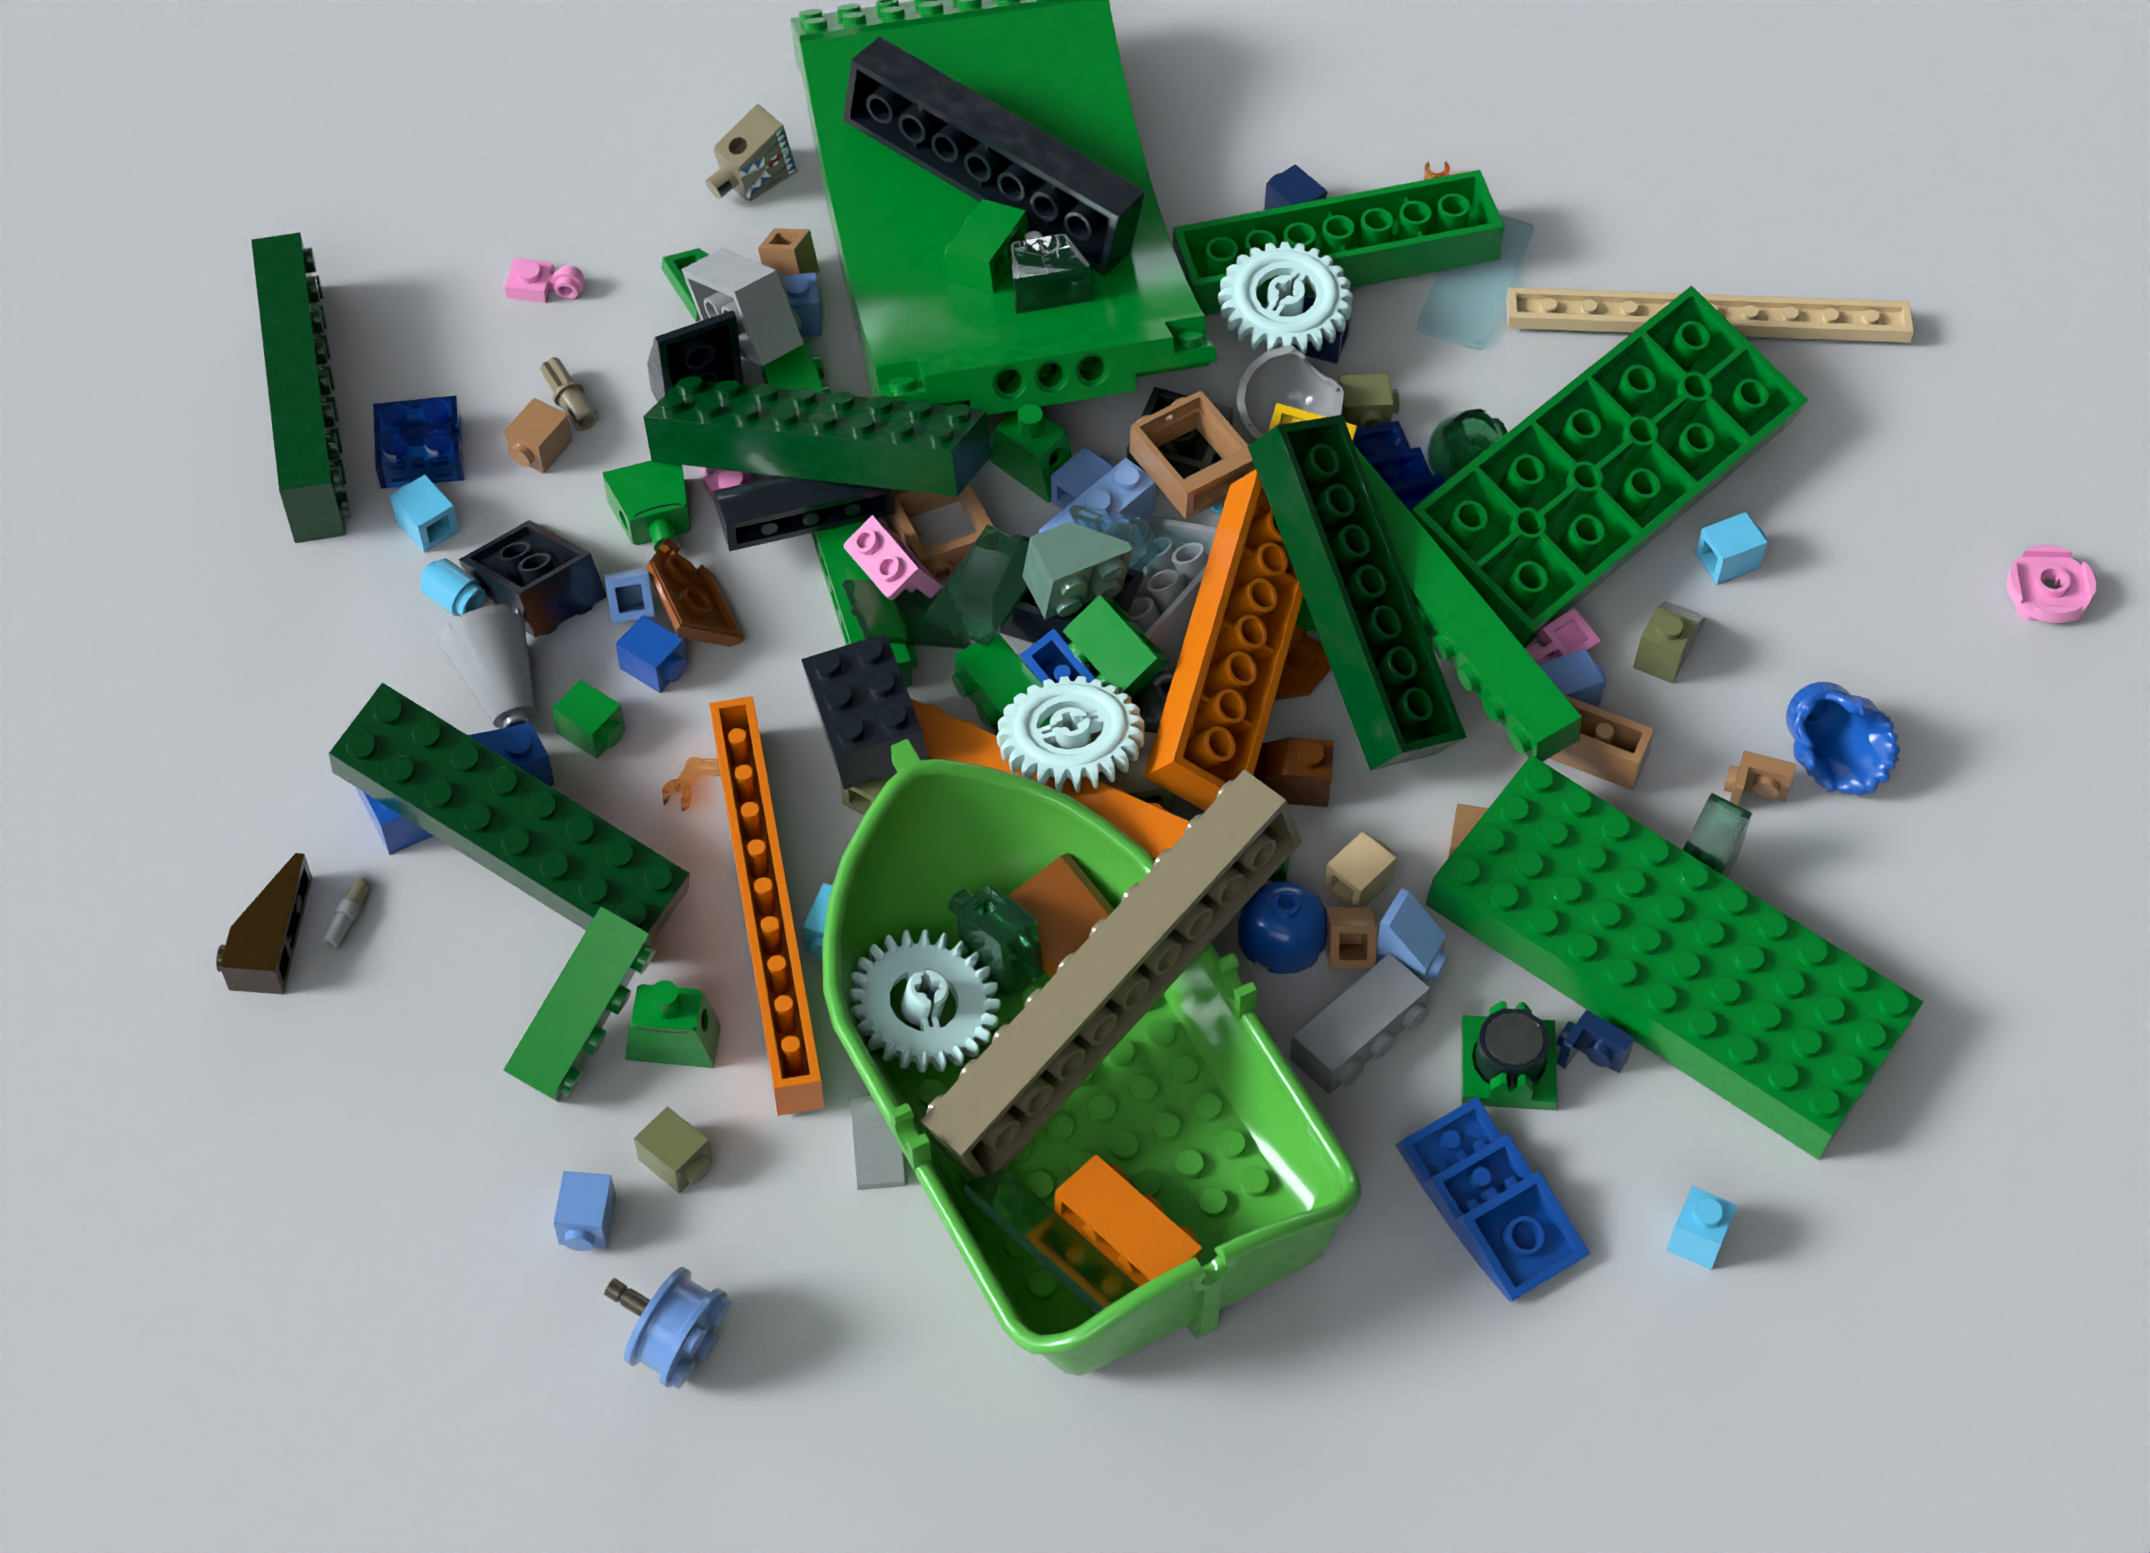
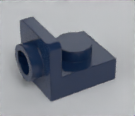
[1556,1010,1635,1074]

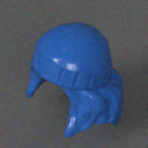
[1786,682,1900,796]

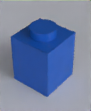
[615,615,687,693]

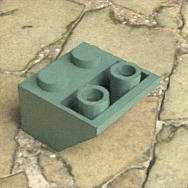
[1022,522,1133,619]

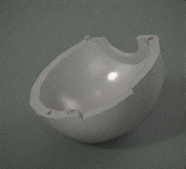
[1236,345,1344,439]

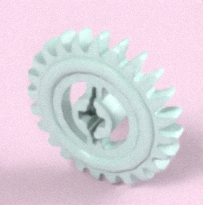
[1218,242,1353,356]
[997,676,1145,793]
[849,929,1001,1073]

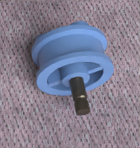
[604,1267,732,1389]

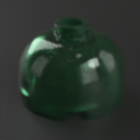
[1427,409,1508,484]

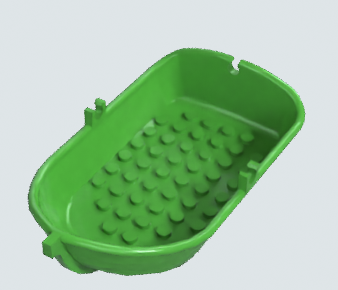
[822,739,1362,1376]

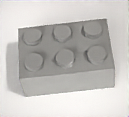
[681,248,804,366]

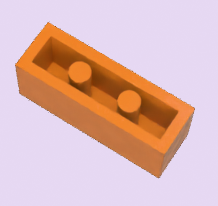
[1054,1154,1202,1288]

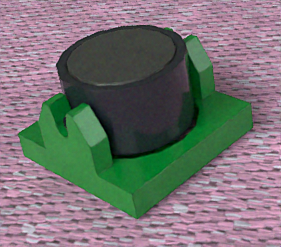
[1461,1001,1557,1110]

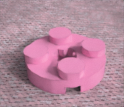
[2006,545,2096,623]

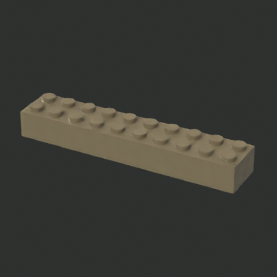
[921,770,1302,1189]

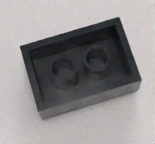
[801,633,929,790]

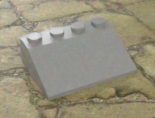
[1127,516,1217,671]

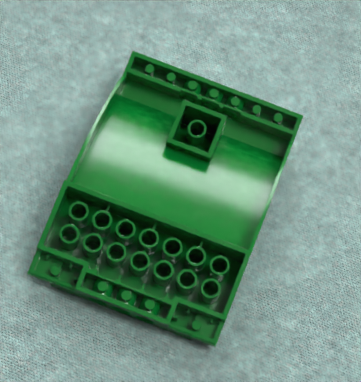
[790,0,1217,415]

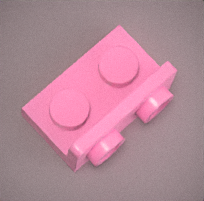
[844,515,943,600]

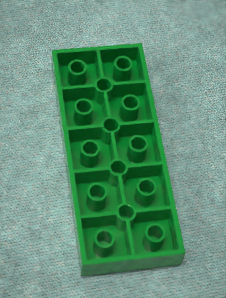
[1411,285,1808,648]
[1425,755,1924,1160]

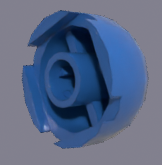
[1238,881,1327,974]

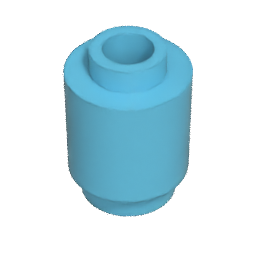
[420,558,486,616]

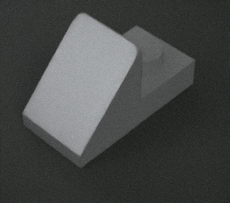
[850,1095,905,1190]

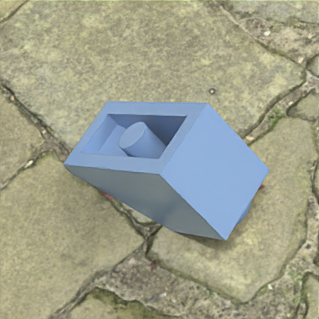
[1376,888,1449,985]

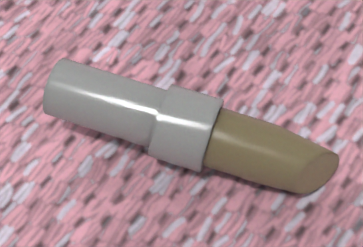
[321,876,370,950]

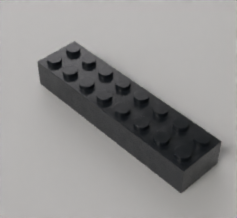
[843,36,1145,276]

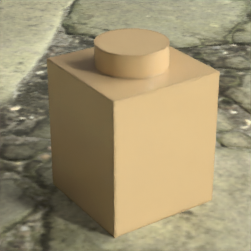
[1323,831,1397,907]

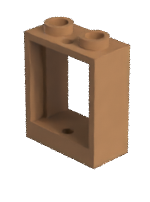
[1129,390,1256,520]
[884,482,998,582]

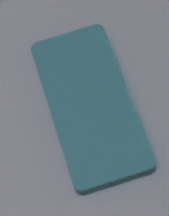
[1416,214,1534,350]

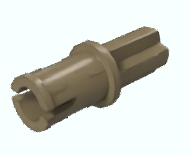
[540,357,598,431]

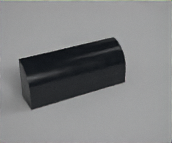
[713,476,895,552]

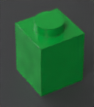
[552,679,625,759]

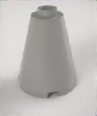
[438,604,535,728]

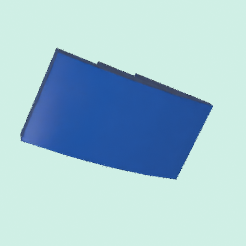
[1396,1096,1590,1302]

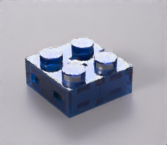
[373,395,465,489]

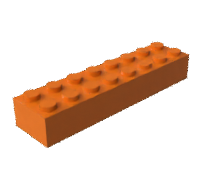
[1144,469,1303,811]

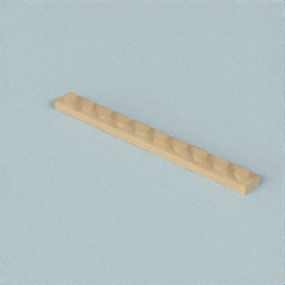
[1506,287,1914,343]

